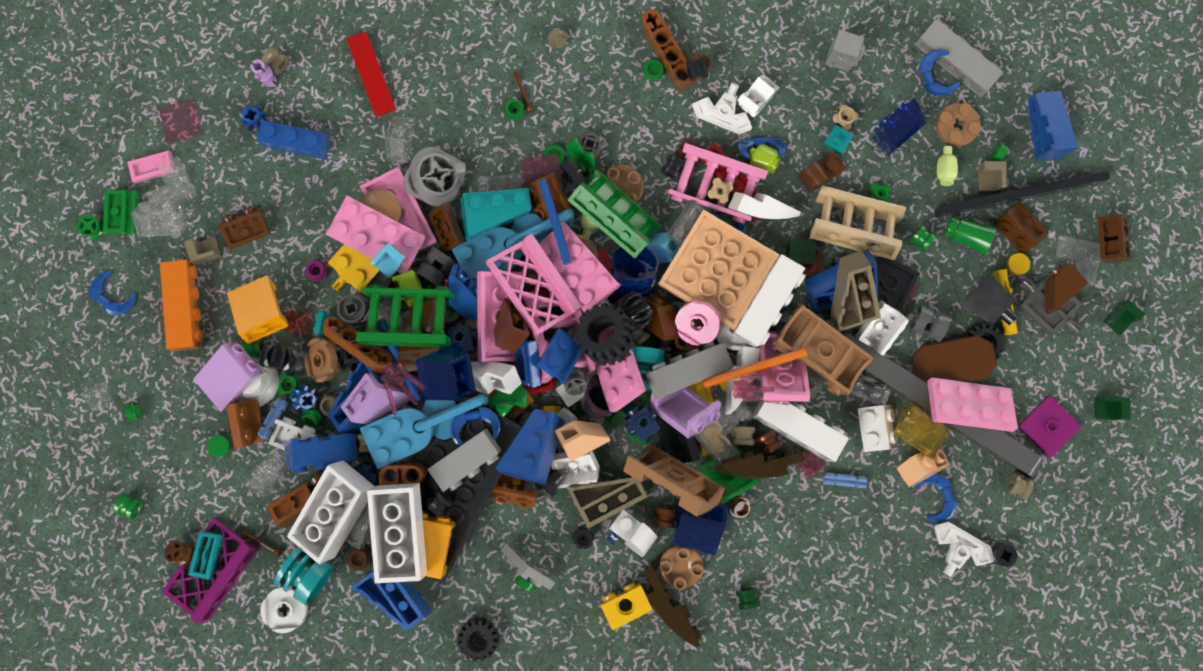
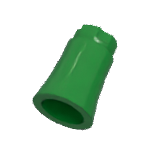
[944,216,996,255]

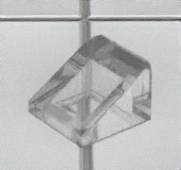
[82,381,115,413]

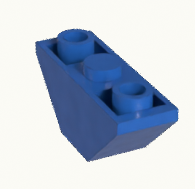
[449,263,478,320]

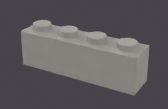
[915,19,1003,97]
[645,342,733,399]

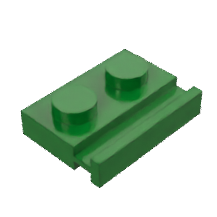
[103,190,139,234]

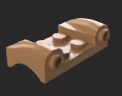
[773,305,874,396]
[623,445,725,516]

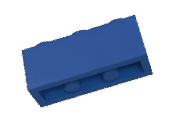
[256,120,330,160]

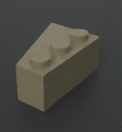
[830,251,881,332]
[567,476,648,528]

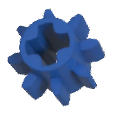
[240,104,268,131]
[289,383,319,412]

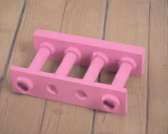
[668,143,768,224]
[522,291,596,383]

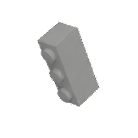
[427,428,502,492]

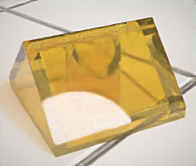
[894,405,951,459]

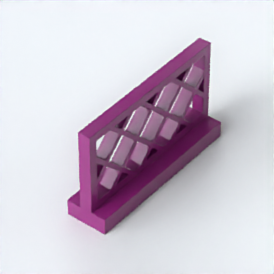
[162,517,259,624]

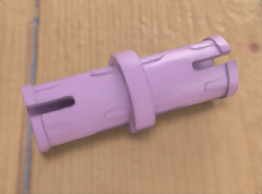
[250,59,276,87]

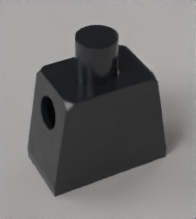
[961,273,1018,326]

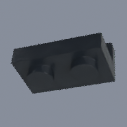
[561,160,585,202]
[658,422,700,464]

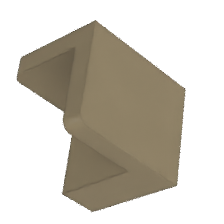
[978,161,1007,192]
[184,237,222,265]

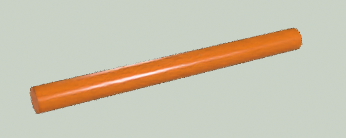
[703,347,808,388]

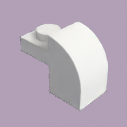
[737,74,780,117]
[609,510,657,557]

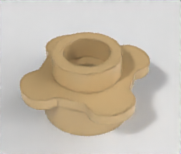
[833,105,858,130]
[708,178,733,203]

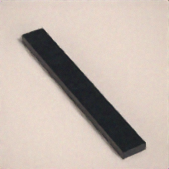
[934,171,1110,218]

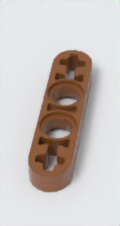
[323,316,393,373]

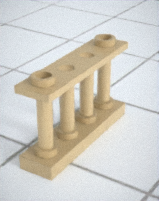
[809,185,906,260]

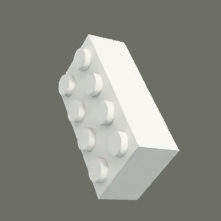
[732,254,806,348]
[751,397,849,462]
[287,461,374,564]
[367,483,427,583]

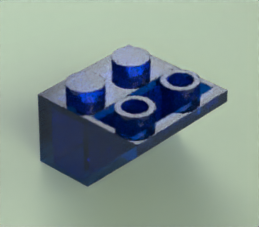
[872,98,926,156]
[415,343,476,401]
[672,503,729,556]

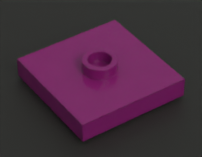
[1018,396,1081,458]

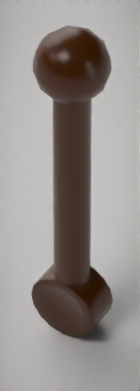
[513,71,534,113]
[241,529,282,557]

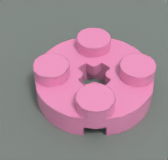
[675,300,721,345]

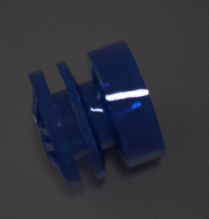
[611,247,659,299]

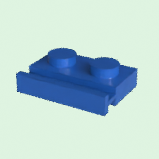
[536,328,583,384]
[515,339,541,387]

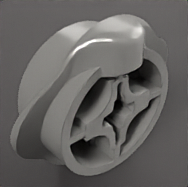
[403,147,466,206]

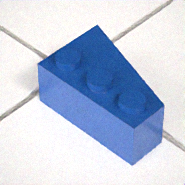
[1027,91,1078,161]
[805,249,878,312]
[328,360,396,434]
[495,409,565,485]
[284,433,358,473]
[351,571,432,631]

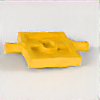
[328,244,380,292]

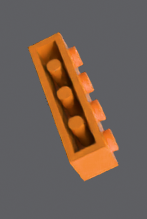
[160,260,203,351]

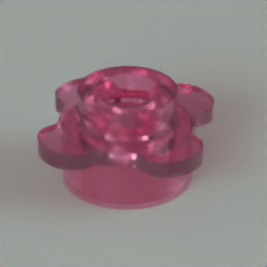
[796,452,823,479]

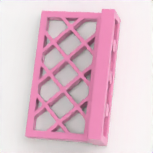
[486,234,582,336]

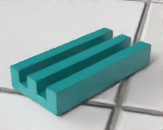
[188,531,223,580]

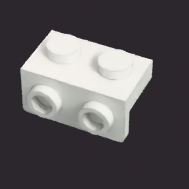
[855,301,909,356]
[858,405,898,452]
[268,417,321,451]
[551,451,600,489]

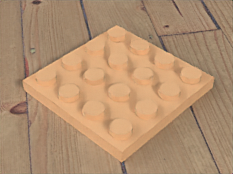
[658,209,779,330]

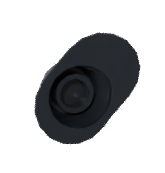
[581,374,614,420]

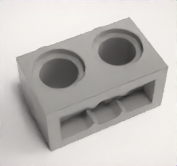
[825,29,865,72]

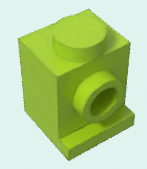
[392,270,422,307]

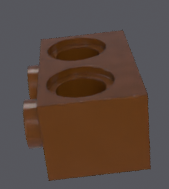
[1098,214,1131,264]

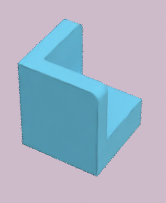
[645,232,681,263]
[370,243,407,278]

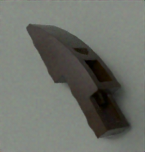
[714,450,805,480]
[644,565,702,647]

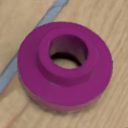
[305,260,328,282]

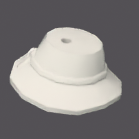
[237,357,279,407]

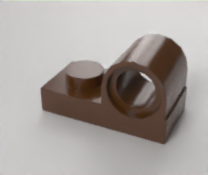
[798,151,847,193]

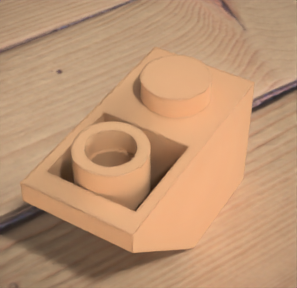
[555,420,610,462]
[897,446,950,487]

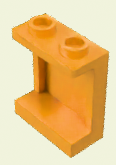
[227,275,288,344]
[422,511,456,579]

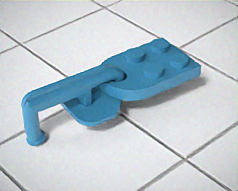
[452,209,574,283]
[360,392,490,469]

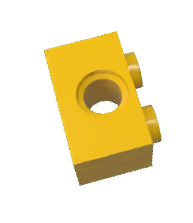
[600,582,653,630]

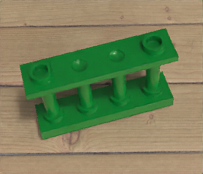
[568,169,662,259]
[356,284,455,348]

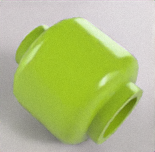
[747,144,781,175]

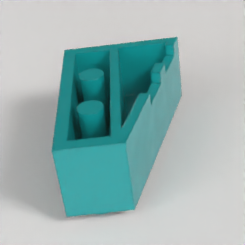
[460,188,531,242]

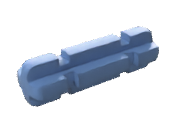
[258,398,288,440]
[823,472,867,488]

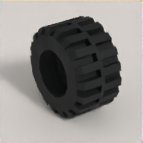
[575,303,637,366]

